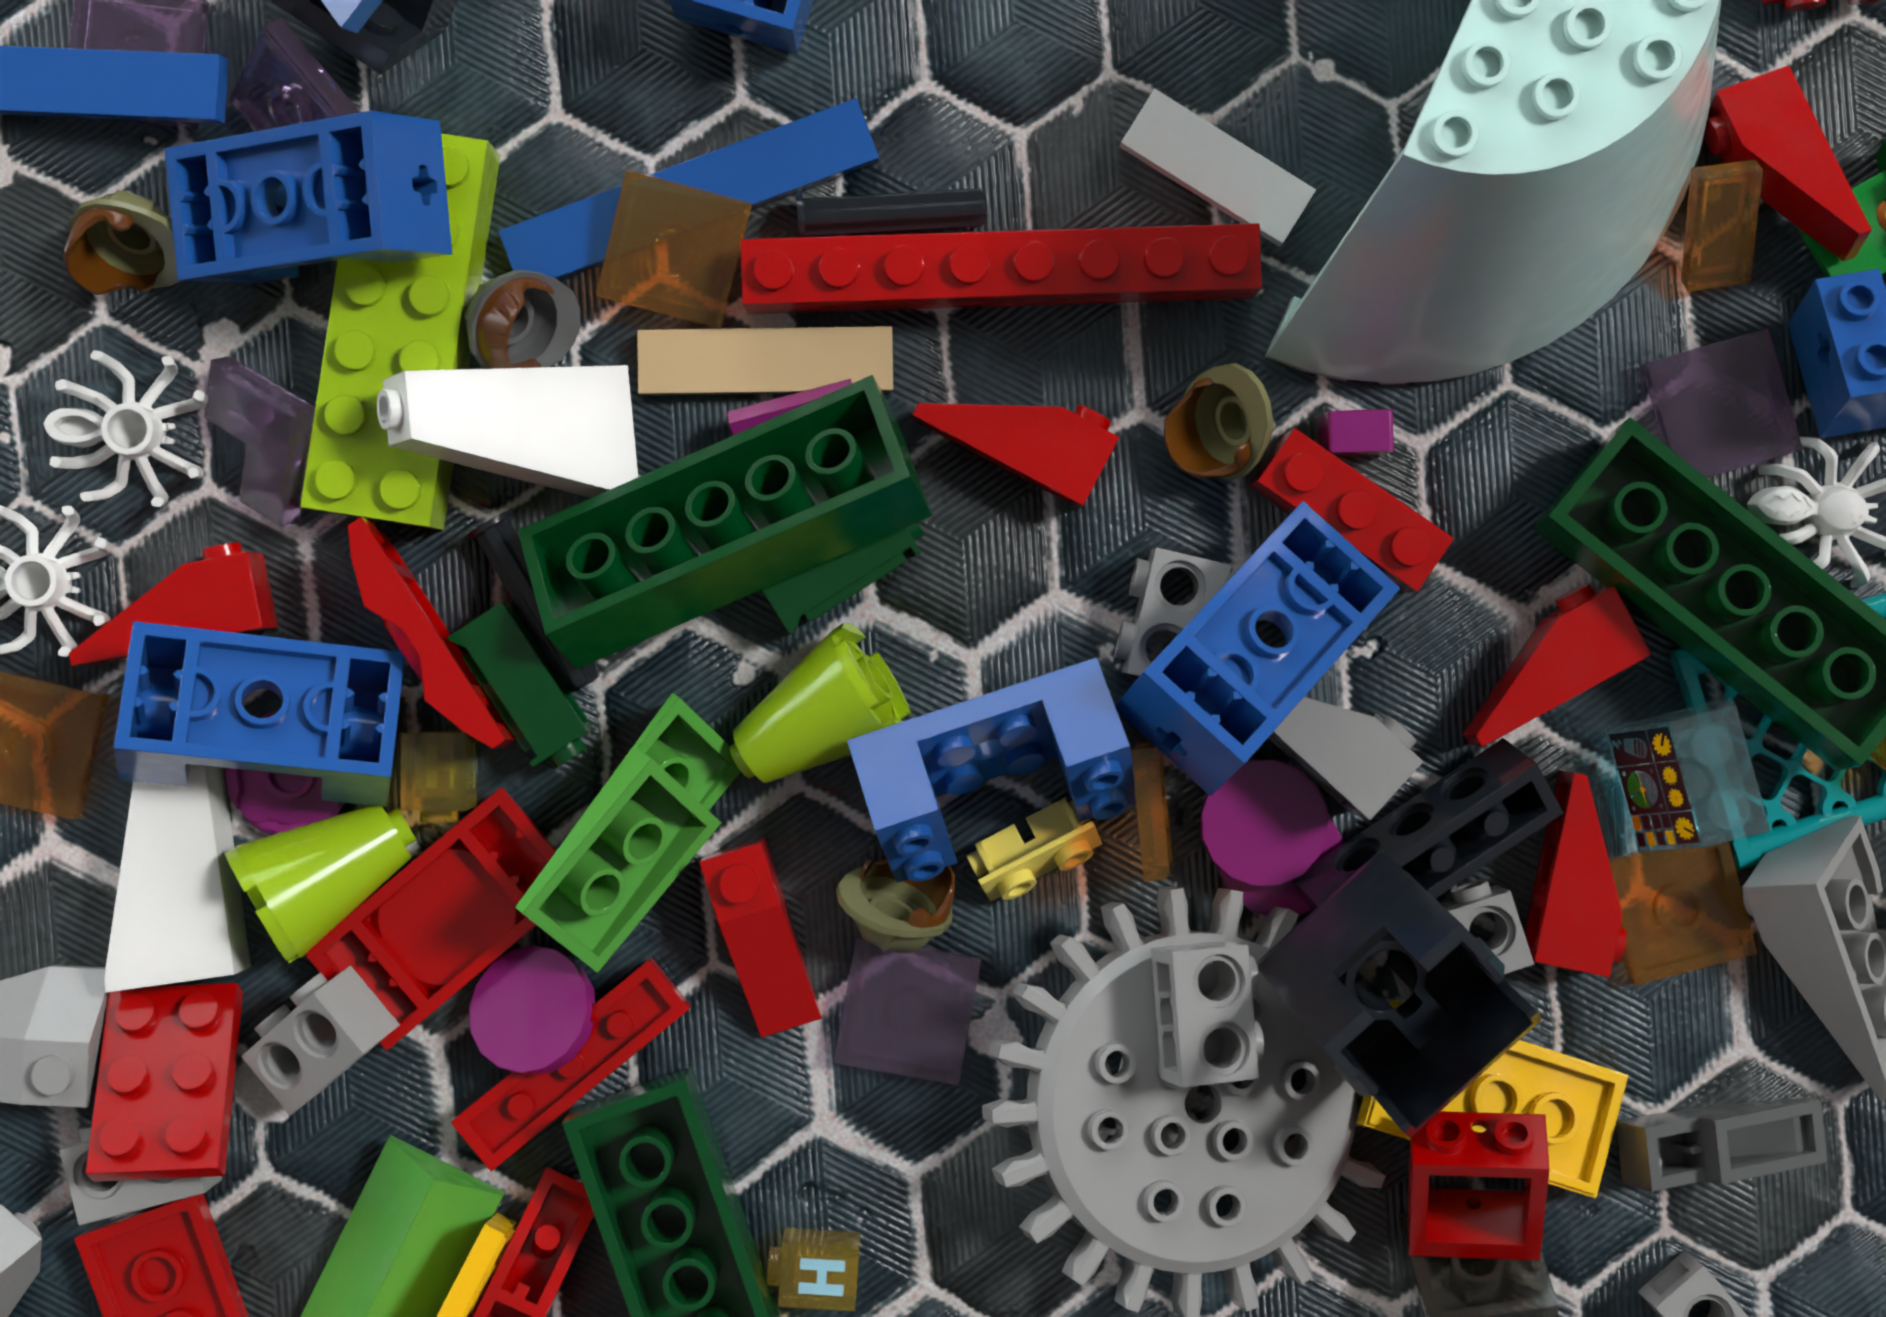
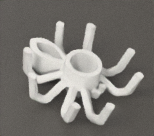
[43,350,209,507]
[1747,436,1886,588]
[0,505,113,657]

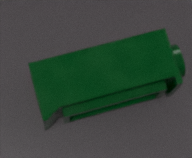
[762,522,925,634]
[447,602,595,769]

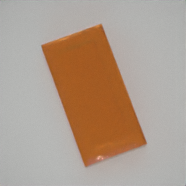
[1681,159,1763,292]

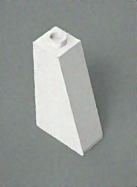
[377,365,638,498]
[104,764,251,993]

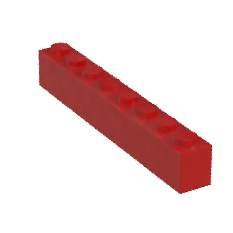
[740,223,1262,315]

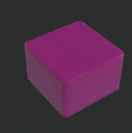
[1318,409,1394,457]

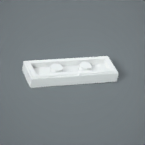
[1119,88,1316,247]

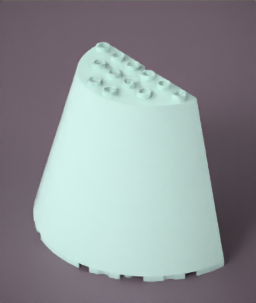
[1265,0,1721,385]

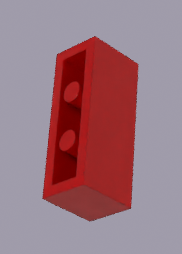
[1248,428,1455,593]

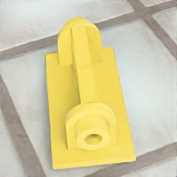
[966,797,1102,902]

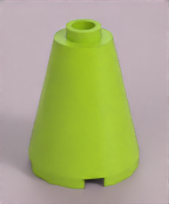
[730,622,911,783]
[225,805,417,963]

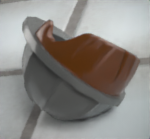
[463,269,580,369]

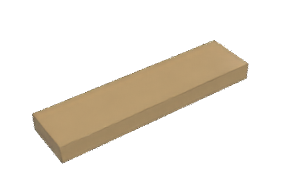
[637,326,893,396]

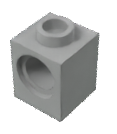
[1637,1250,1749,1317]

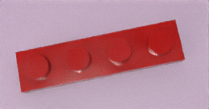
[450,957,691,1172]

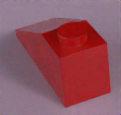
[1704,65,1872,262]
[912,403,1119,509]
[69,542,279,666]
[1462,583,1652,747]
[1524,770,1627,978]
[699,837,822,1038]
[473,1167,594,1317]

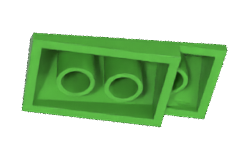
[515,693,741,973]
[301,1135,505,1317]

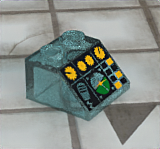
[1605,698,1770,852]

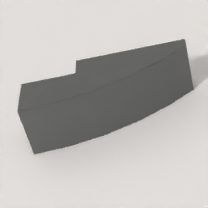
[1616,1098,1828,1192]

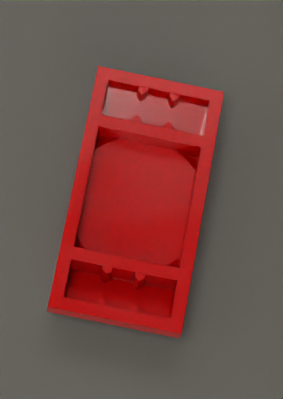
[348,517,517,749]
[305,787,557,1051]

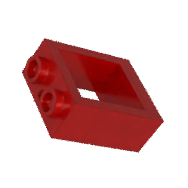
[1408,1111,1550,1261]

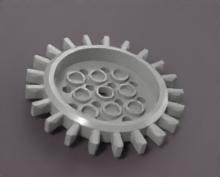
[982,886,1386,1317]

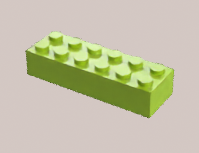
[300,133,500,530]

